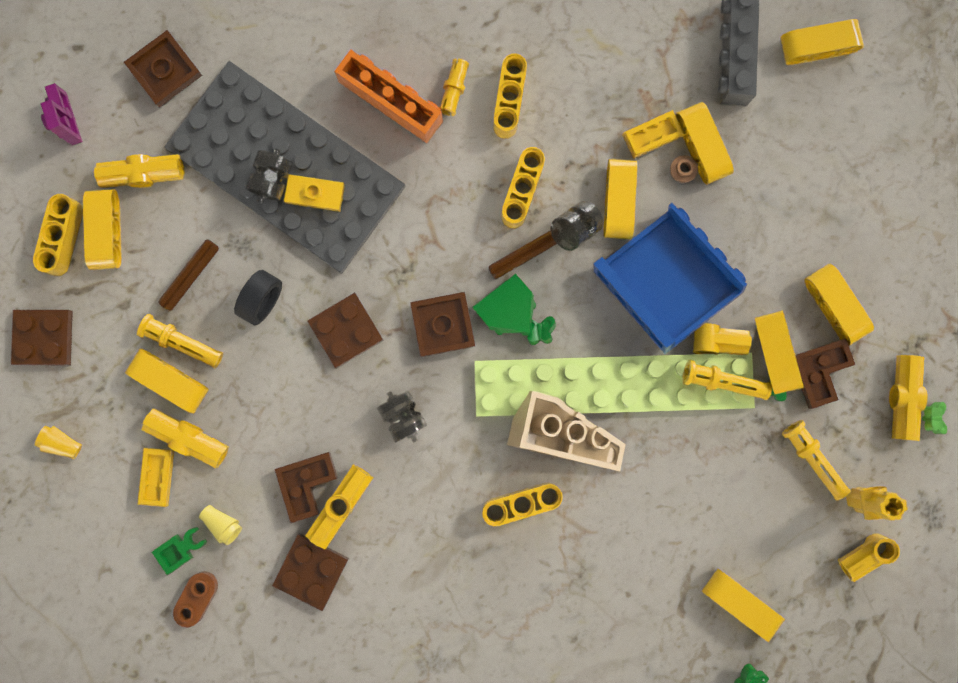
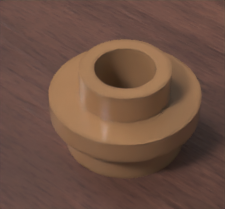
[670,155,698,183]

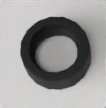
[234,270,282,326]

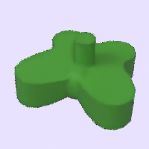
[922,402,947,434]

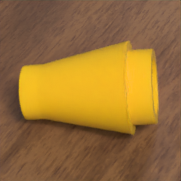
[34,426,82,459]

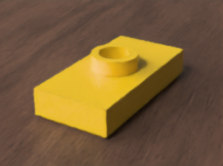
[622,110,684,159]
[284,174,345,212]
[137,448,174,507]

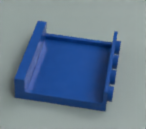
[593,203,747,354]

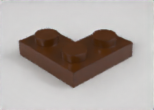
[795,339,855,409]
[274,452,338,523]

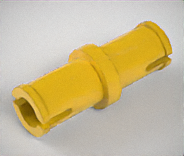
[439,58,469,116]

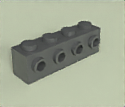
[718,0,759,106]

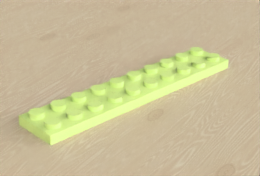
[475,353,755,417]

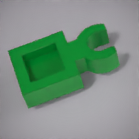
[152,527,207,575]

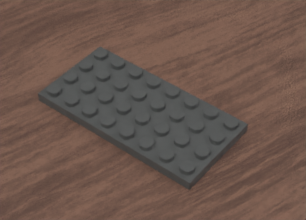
[164,61,406,274]

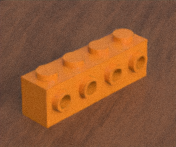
[334,49,443,143]

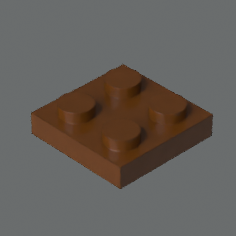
[124,30,203,107]
[307,292,384,369]
[410,292,475,357]
[11,310,73,366]
[272,533,349,611]

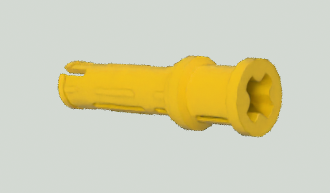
[137,314,223,369]
[682,360,772,400]
[782,420,851,501]

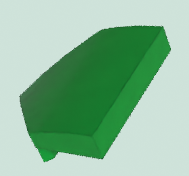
[472,273,536,336]

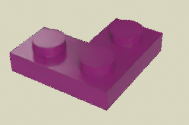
[40,83,83,146]

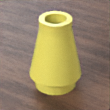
[199,505,242,545]

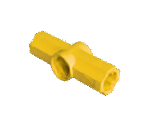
[94,154,185,188]
[889,355,928,441]
[141,408,229,468]
[305,464,374,549]
[846,486,908,521]

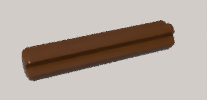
[489,227,564,279]
[158,239,219,311]

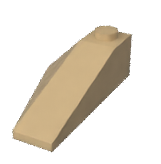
[507,391,626,472]

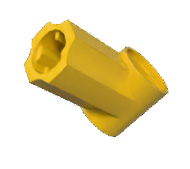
[693,323,752,355]
[838,533,900,582]

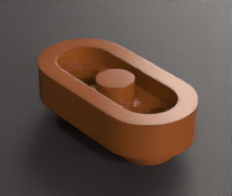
[173,571,218,628]

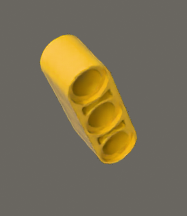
[780,19,864,65]
[493,53,527,139]
[675,102,734,185]
[501,147,545,229]
[603,159,637,239]
[83,189,122,270]
[33,194,83,276]
[804,264,874,346]
[755,310,804,394]
[125,348,209,414]
[482,482,563,526]
[702,569,785,643]

